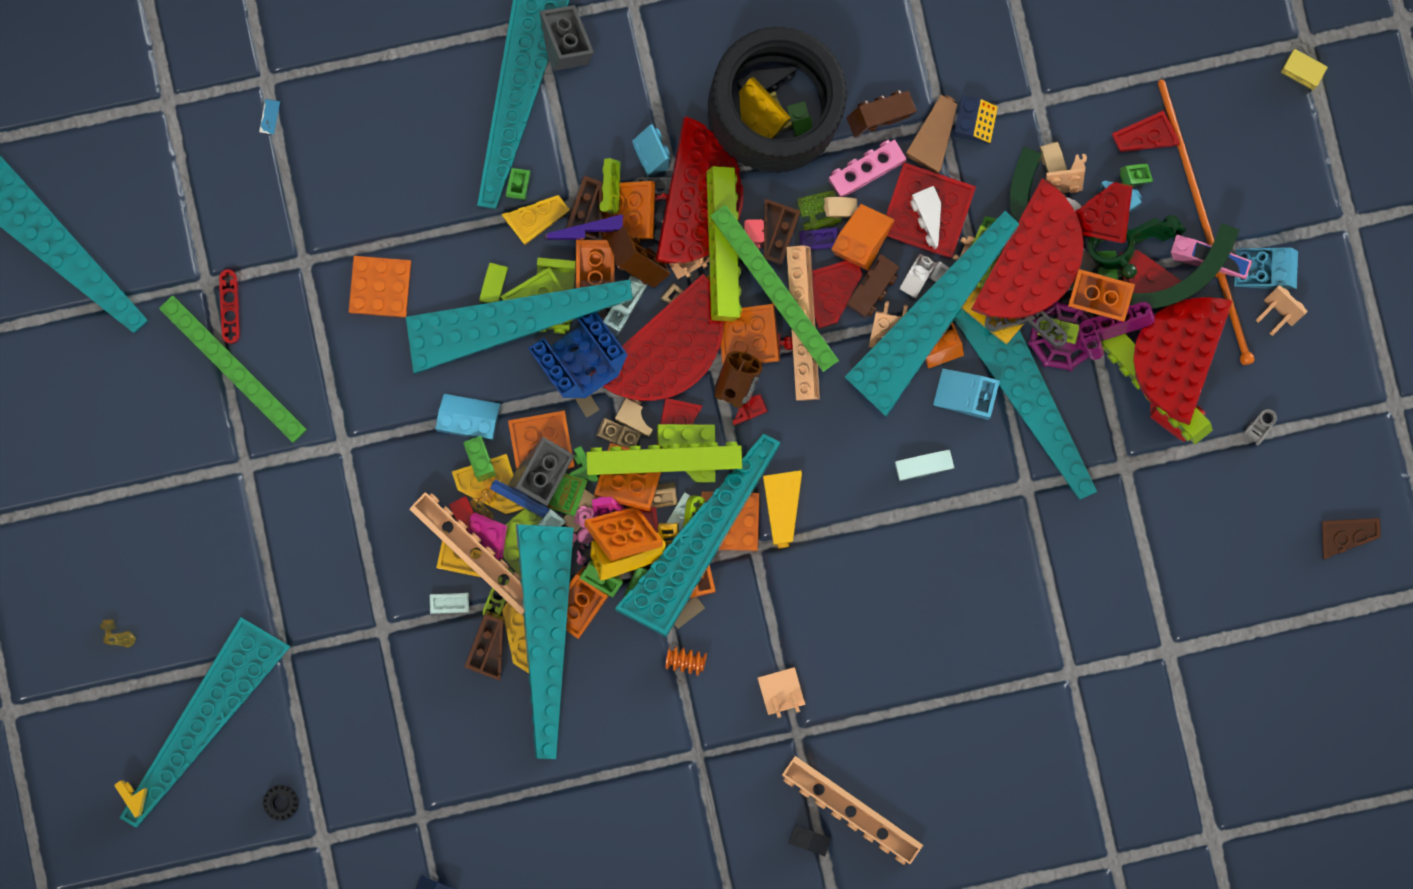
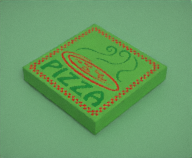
[544,473,588,517]

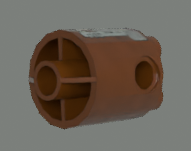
[714,351,762,408]

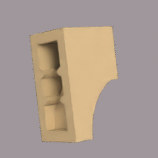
[615,398,653,438]

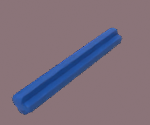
[490,480,561,518]

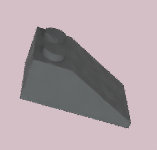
[539,5,594,71]
[508,437,575,506]

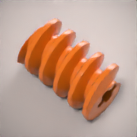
[665,645,707,676]

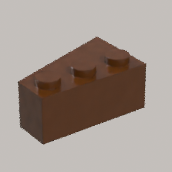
[607,226,671,288]
[846,254,899,319]

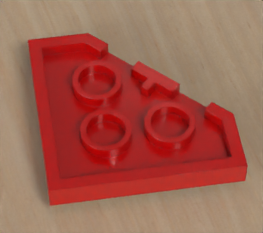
[1075,182,1133,243]
[1118,250,1185,300]
[812,260,862,329]

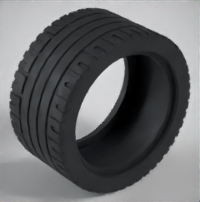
[707,26,847,173]

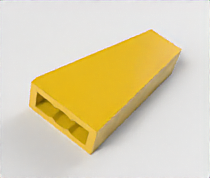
[763,470,802,548]
[590,533,666,580]

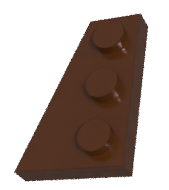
[1321,518,1381,560]

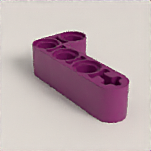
[1079,302,1155,360]

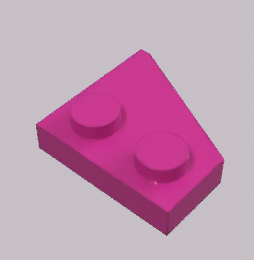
[592,497,626,517]
[469,512,507,561]

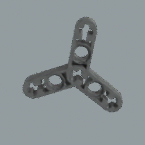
[985,311,1068,348]

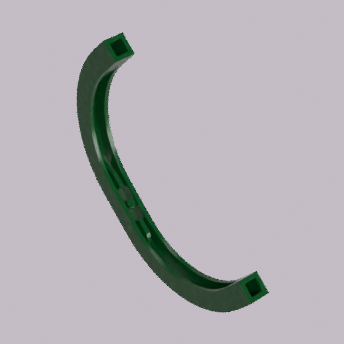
[1010,147,1240,309]

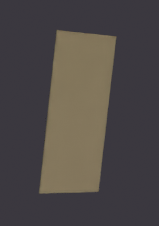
[575,395,599,418]
[674,597,705,629]

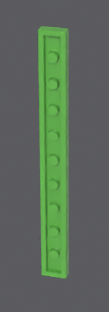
[710,204,839,372]
[159,295,307,443]

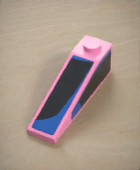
[1171,235,1252,279]

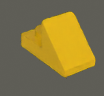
[114,781,147,818]

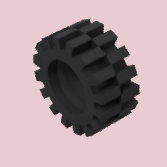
[262,785,299,820]

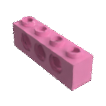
[828,140,906,197]

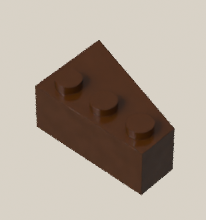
[846,90,917,138]
[565,176,602,240]
[763,199,801,268]
[464,610,504,681]

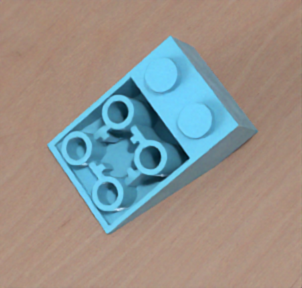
[632,124,671,177]
[1234,248,1298,289]
[933,368,1000,420]

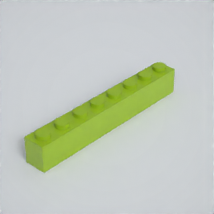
[706,166,742,321]
[1102,325,1213,445]
[586,442,742,475]

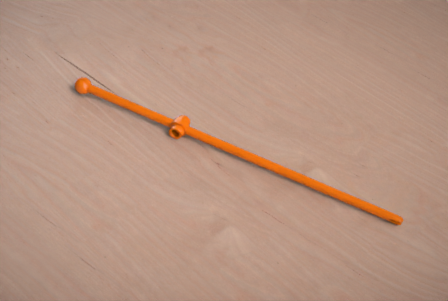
[1158,79,1255,366]

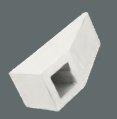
[910,186,941,250]

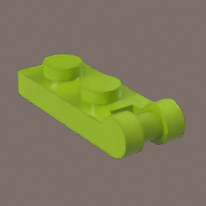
[599,158,621,214]

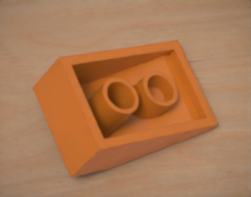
[831,204,895,271]
[576,240,615,288]
[1068,269,1135,322]
[566,566,609,639]

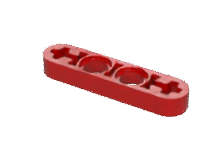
[219,269,240,344]

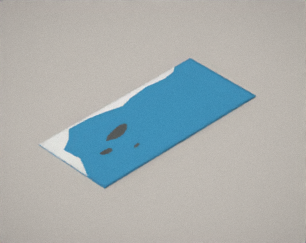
[259,99,280,135]

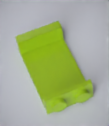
[537,258,576,334]

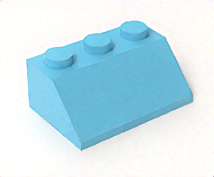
[435,394,500,442]

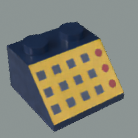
[953,95,998,144]

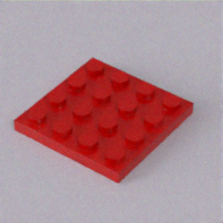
[886,162,976,259]

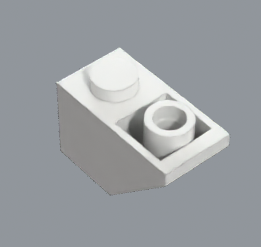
[900,254,936,298]

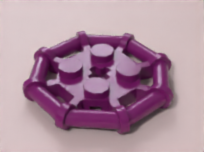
[1028,301,1093,372]

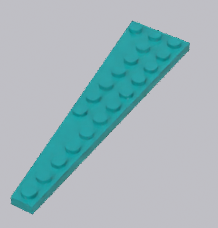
[477,0,570,210]
[0,155,149,334]
[845,211,1019,417]
[406,280,633,374]
[954,309,1097,500]
[615,434,781,637]
[516,524,574,759]
[120,617,291,828]

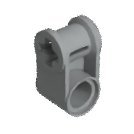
[1242,409,1277,446]

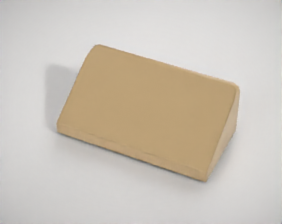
[651,482,677,508]

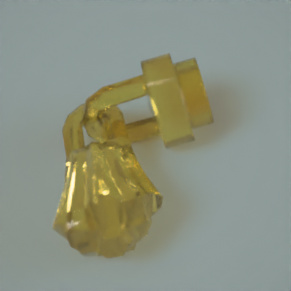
[471,488,496,520]
[100,620,136,648]

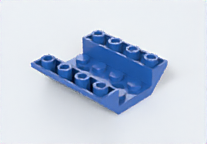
[528,312,627,398]

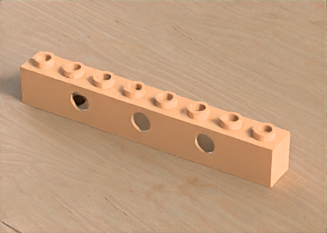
[787,246,820,401]
[410,492,524,616]
[782,756,923,865]

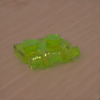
[797,190,842,231]

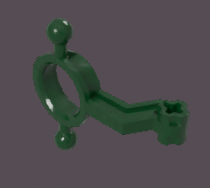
[1087,215,1186,279]

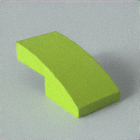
[479,263,508,304]
[1037,318,1079,344]

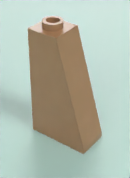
[905,95,957,174]

